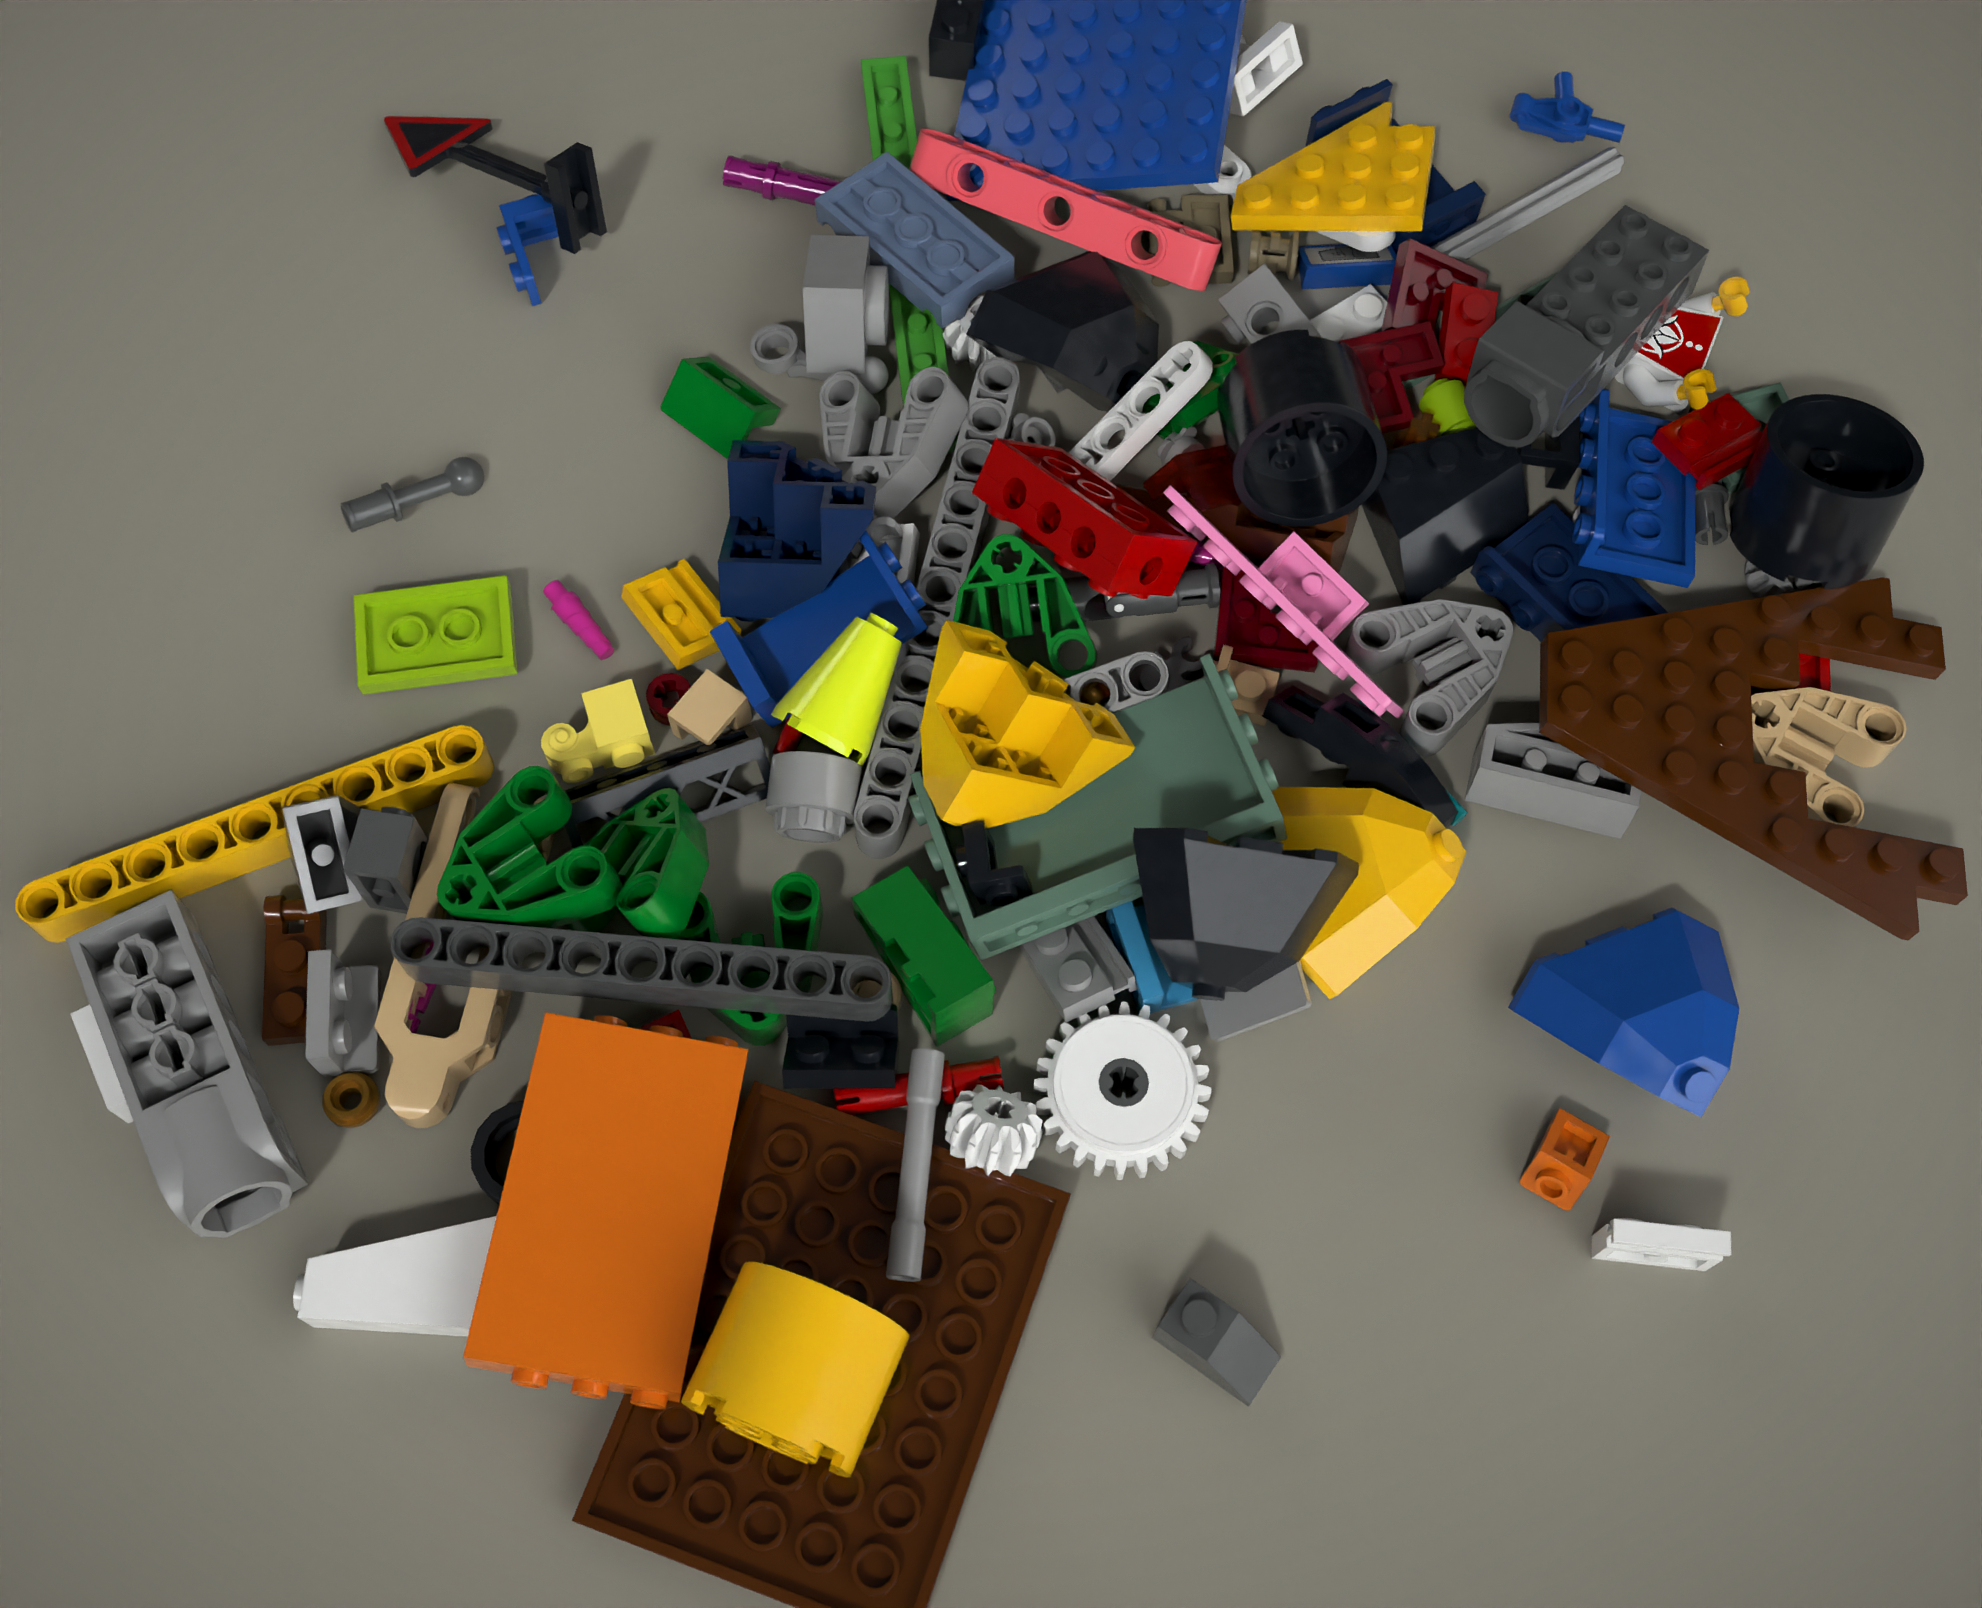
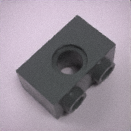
[343,806,428,914]

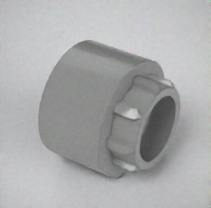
[765,751,862,843]

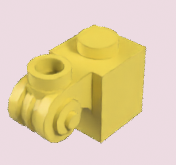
[541,678,655,783]

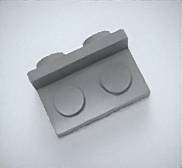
[305,949,381,1077]

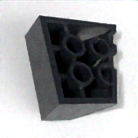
[1361,427,1528,605]

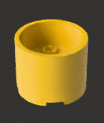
[681,1261,909,1477]

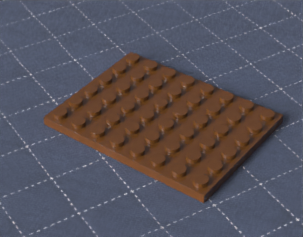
[572,1081,1071,1608]

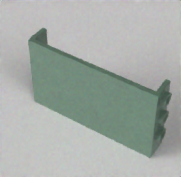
[908,654,1287,960]

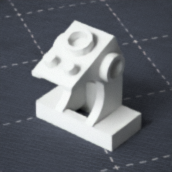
[1229,21,1303,117]

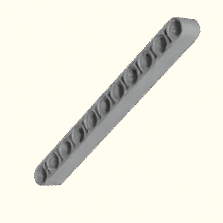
[854,357,1020,859]

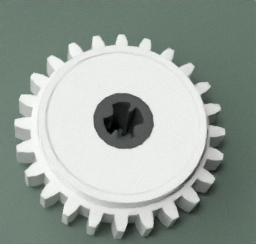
[1033,1002,1212,1180]

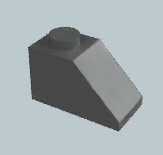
[1152,1278,1281,1407]

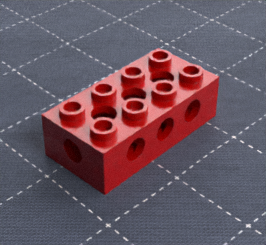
[972,438,1198,599]

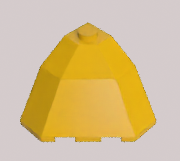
[920,620,1136,828]
[1272,787,1467,999]

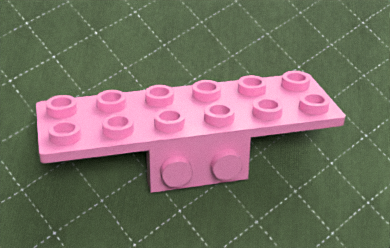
[1163,485,1405,719]

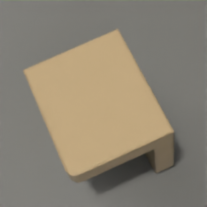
[667,669,753,745]

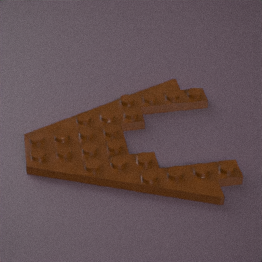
[1539,577,1968,941]

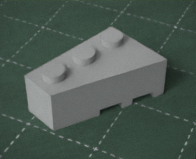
[1465,723,1642,839]

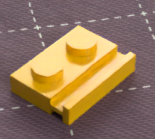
[621,558,742,670]

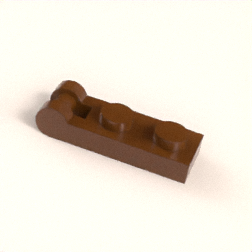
[262,895,327,1046]

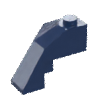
[718,440,876,622]

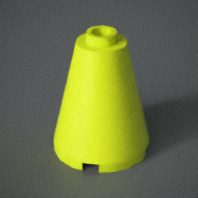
[771,613,902,766]

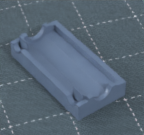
[815,152,1014,329]

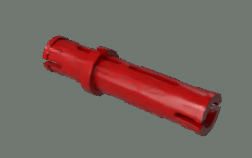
[834,1055,1004,1115]

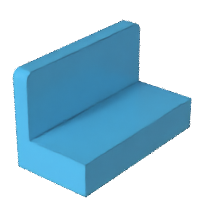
[1105,901,1197,1015]

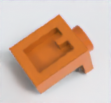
[1520,1108,1610,1211]

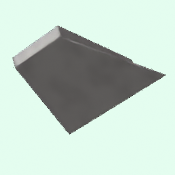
[282,795,363,914]

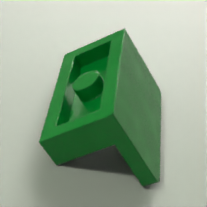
[660,356,781,459]

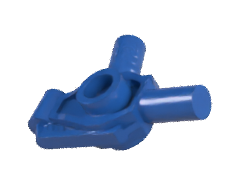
[1510,72,1625,143]

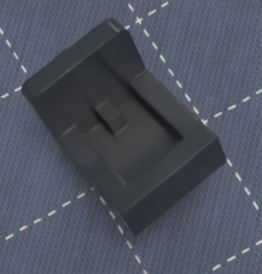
[956,821,1033,906]

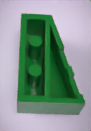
[852,866,996,1047]

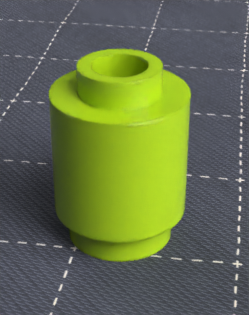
[1418,378,1477,438]

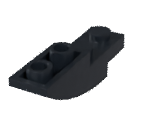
[1262,685,1458,827]

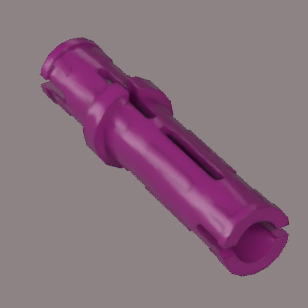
[723,155,841,206]

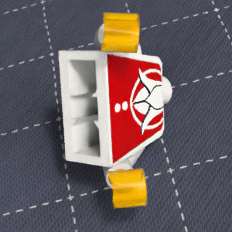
[1615,276,1750,415]

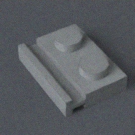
[1019,916,1137,1023]

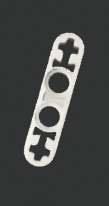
[1069,341,1213,481]

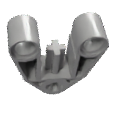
[820,367,968,518]
[1345,599,1513,757]

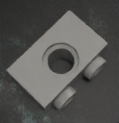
[1218,263,1321,344]

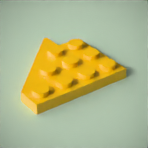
[1231,102,1435,232]

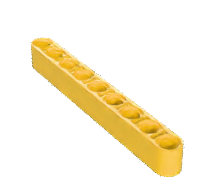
[15,725,494,943]

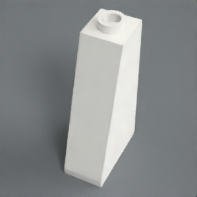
[293,1216,497,1336]

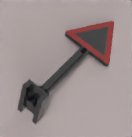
[384,116,607,254]

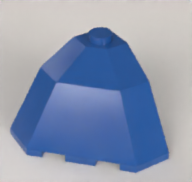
[1508,907,1739,1117]

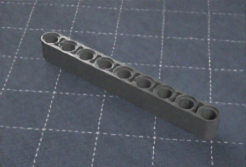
[391,917,893,1021]

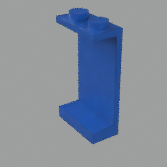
[710,530,928,728]

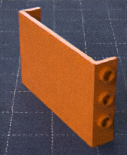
[463,1012,749,1409]

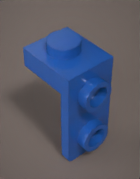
[496,194,558,306]

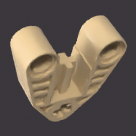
[1751,687,1907,827]

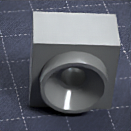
[803,235,889,374]

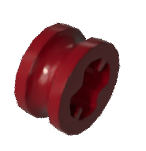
[646,673,691,726]

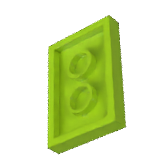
[353,575,518,695]

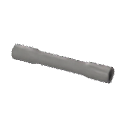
[886,1048,945,1282]

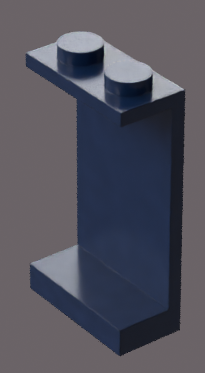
[1305,79,1485,254]

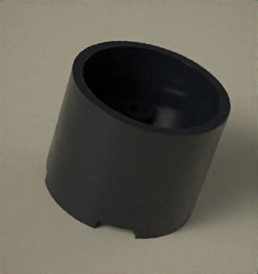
[1217,329,1387,527]
[1729,394,1924,589]

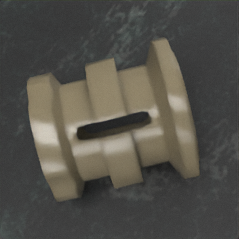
[1248,230,1300,280]

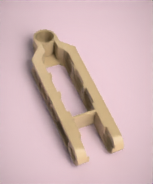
[374,783,555,1128]

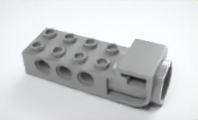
[66,890,309,1238]

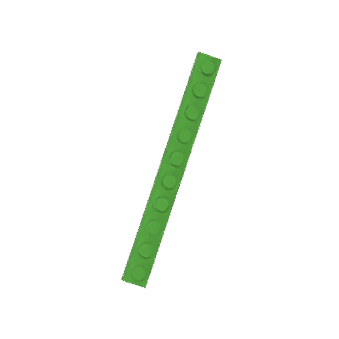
[861,56,957,453]

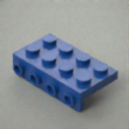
[1572,389,1695,588]

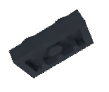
[782,1004,899,1088]

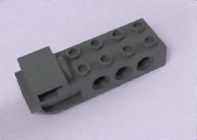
[1464,205,1710,447]

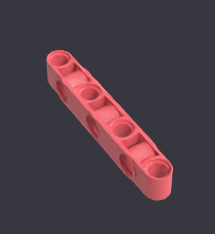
[909,128,1222,291]

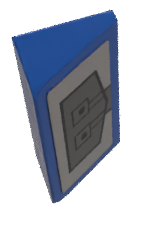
[1297,244,1397,290]

